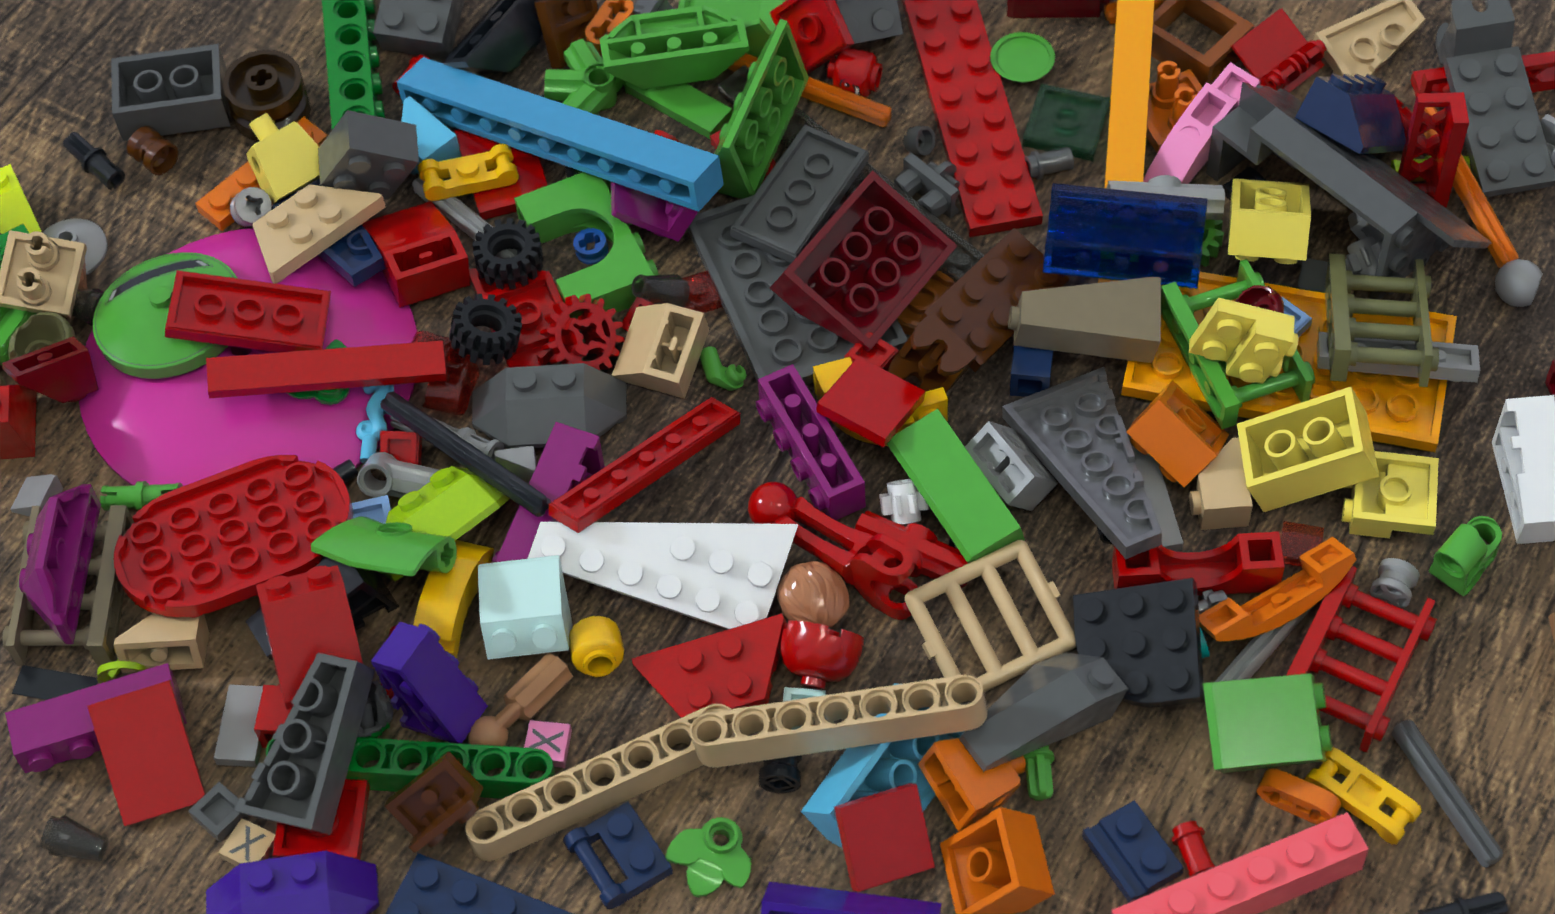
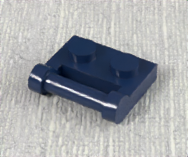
[563,801,673,910]

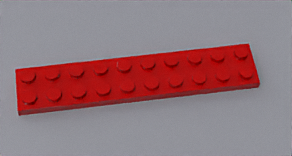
[901,0,1043,237]

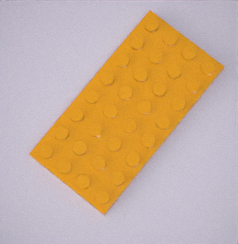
[1121,263,1457,452]

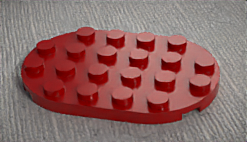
[114,455,353,618]

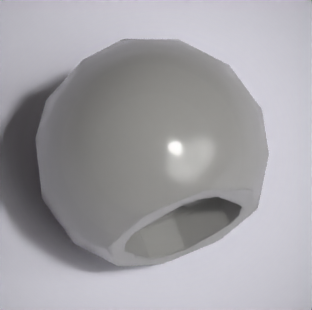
[1495,259,1543,307]

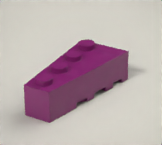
[491,422,605,563]

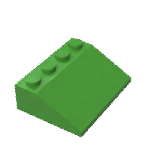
[714,19,809,199]

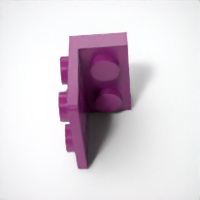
[611,182,698,242]

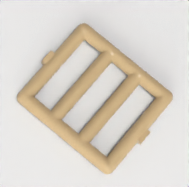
[904,540,1077,702]

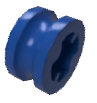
[573,228,609,265]

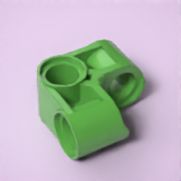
[1429,516,1502,596]

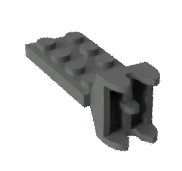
[1435,0,1555,197]

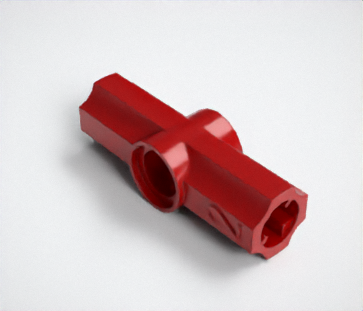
[855,510,968,588]

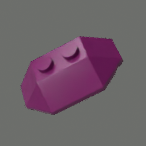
[19,484,101,644]

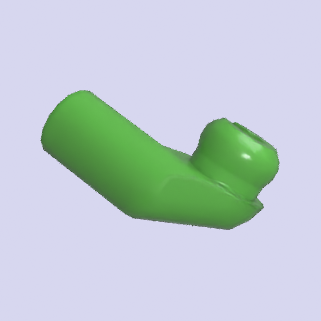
[700,346,747,391]

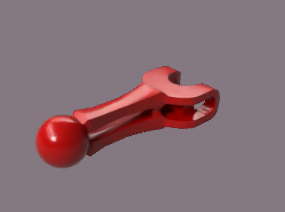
[748,481,917,620]

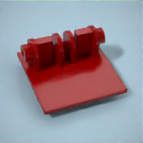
[1230,8,1326,93]

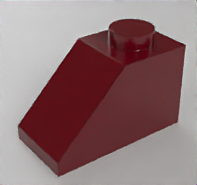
[1,336,99,403]

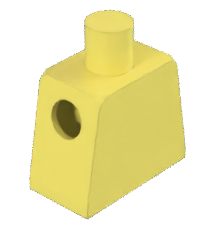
[247,113,320,205]

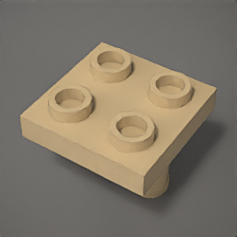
[0,230,87,319]

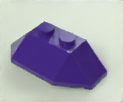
[206,851,380,914]

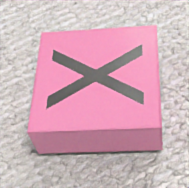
[524,720,572,768]

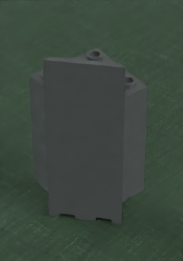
[1206,82,1492,299]

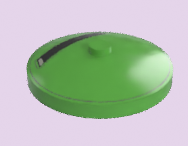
[93,252,237,379]

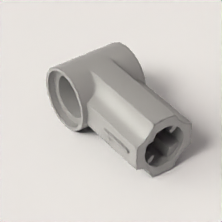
[357,452,439,498]

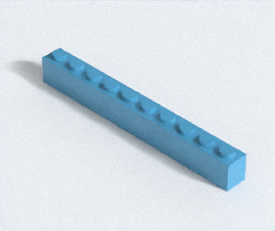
[397,57,724,212]

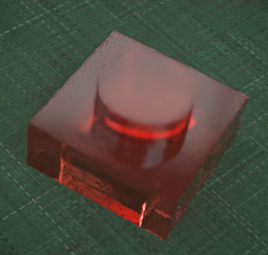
[675,270,723,313]

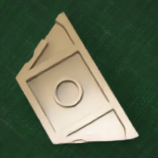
[252,184,386,284]

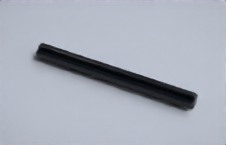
[380,392,551,517]

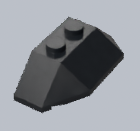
[443,0,543,73]

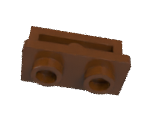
[384,752,484,853]

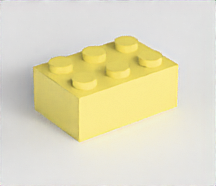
[1228,178,1311,264]
[1237,387,1379,512]

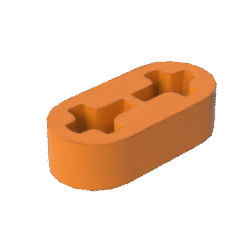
[585,0,635,56]
[1257,769,1341,825]

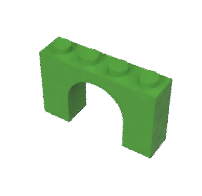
[514,172,660,319]

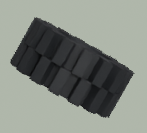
[472,218,544,289]
[449,294,522,365]

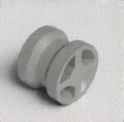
[230,187,272,227]
[1370,558,1420,608]

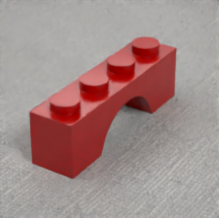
[1112,531,1285,596]

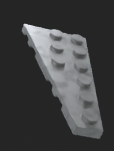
[1002,367,1162,559]

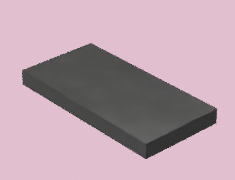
[730,124,869,263]

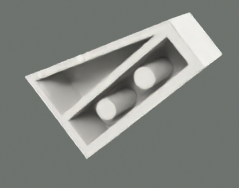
[1492,395,1555,544]

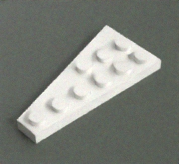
[527,522,798,630]

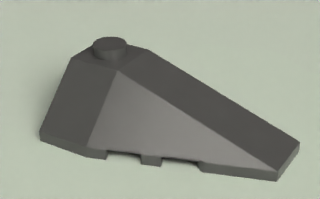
[959,652,1128,771]

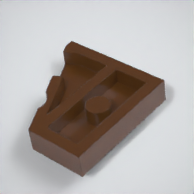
[534,0,599,69]

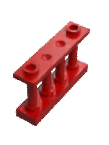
[1286,566,1437,753]

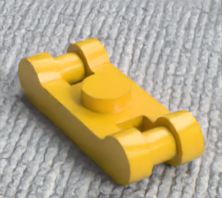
[417,144,519,201]
[1304,747,1422,845]

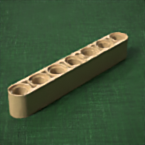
[690,675,988,767]
[465,704,730,861]

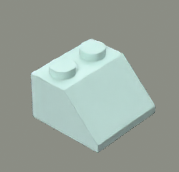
[478,555,573,659]

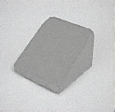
[495,446,538,484]
[10,474,64,517]

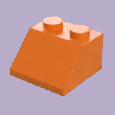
[1127,380,1229,487]
[940,807,1055,914]

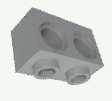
[965,421,1058,511]

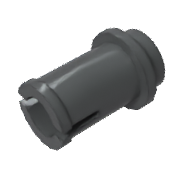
[1024,147,1074,180]

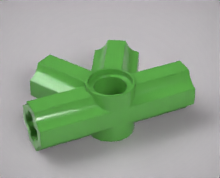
[544,38,626,115]

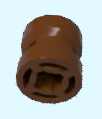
[127,126,179,175]

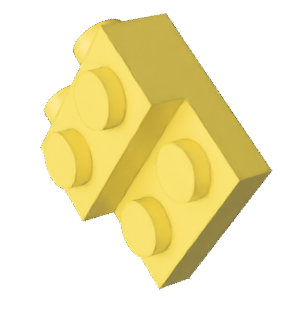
[1189,297,1299,384]
[1342,451,1439,539]

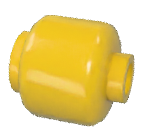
[569,616,624,677]

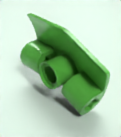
[311,516,457,576]

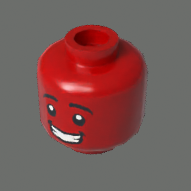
[827,48,883,98]

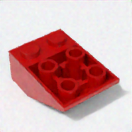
[362,201,471,308]

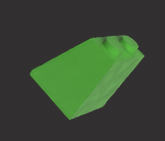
[1203,673,1332,773]

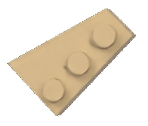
[1313,0,1425,77]

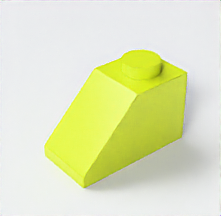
[0,164,42,234]

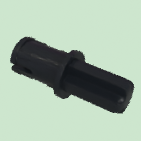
[63,132,125,190]
[1417,892,1508,914]

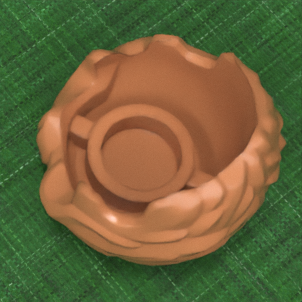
[776,561,849,628]

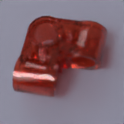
[411,331,480,416]

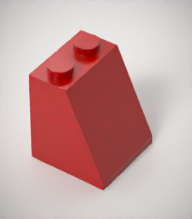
[0,384,37,460]
[256,565,363,710]

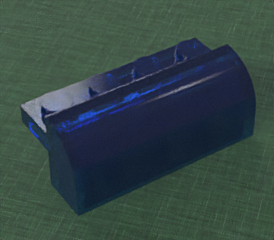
[1043,183,1208,289]

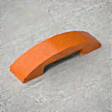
[1199,537,1357,641]

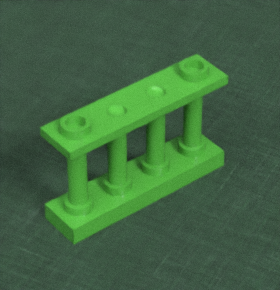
[1161,259,1315,430]

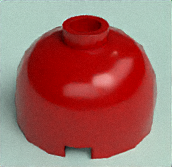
[780,620,864,690]

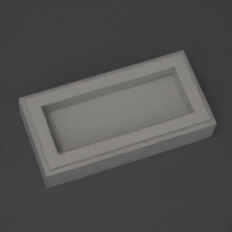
[214,684,263,767]

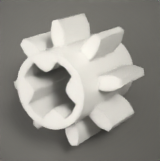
[879,479,929,524]

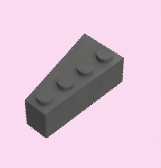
[233,653,375,835]

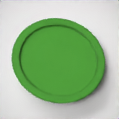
[990,32,1055,83]

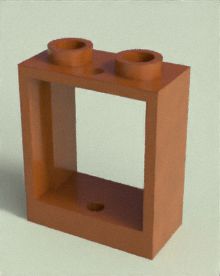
[1151,0,1254,87]

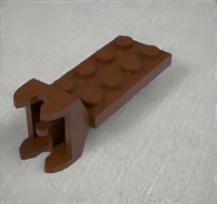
[887,228,1069,393]

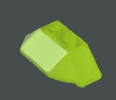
[379,466,510,582]

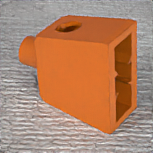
[917,738,1026,832]

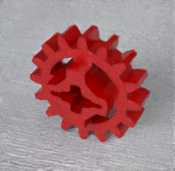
[540,294,624,370]

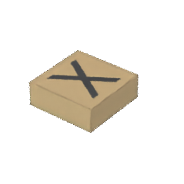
[218,818,275,866]

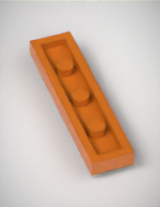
[195,117,328,231]

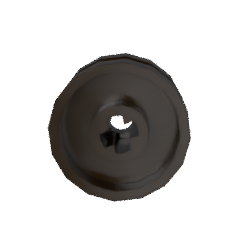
[222,49,311,142]

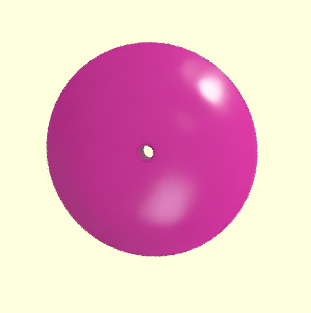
[79,228,418,486]

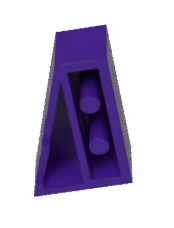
[371,622,488,744]

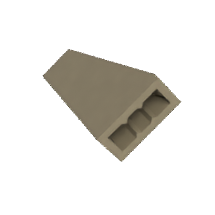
[1008,277,1161,363]

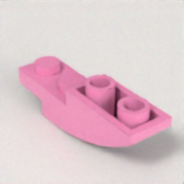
[1143,62,1261,184]

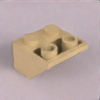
[612,303,709,399]

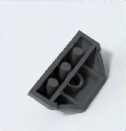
[472,363,627,449]

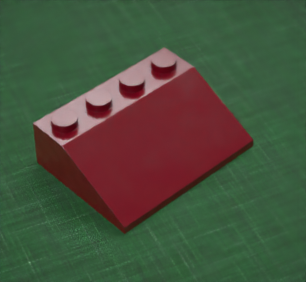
[770,170,958,352]

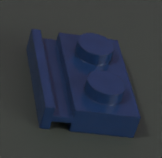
[1082,800,1184,903]

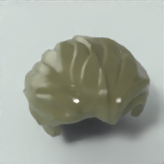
[8,312,76,360]

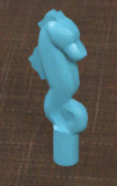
[356,385,394,464]

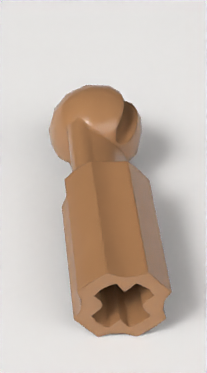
[468,653,573,746]

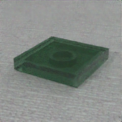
[1022,83,1110,161]

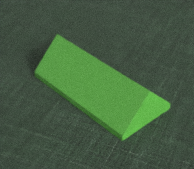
[887,409,1025,563]

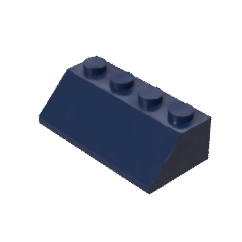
[1295,73,1406,154]

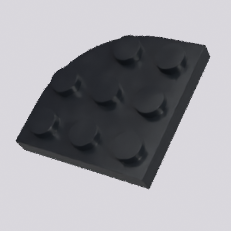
[1073,578,1205,708]

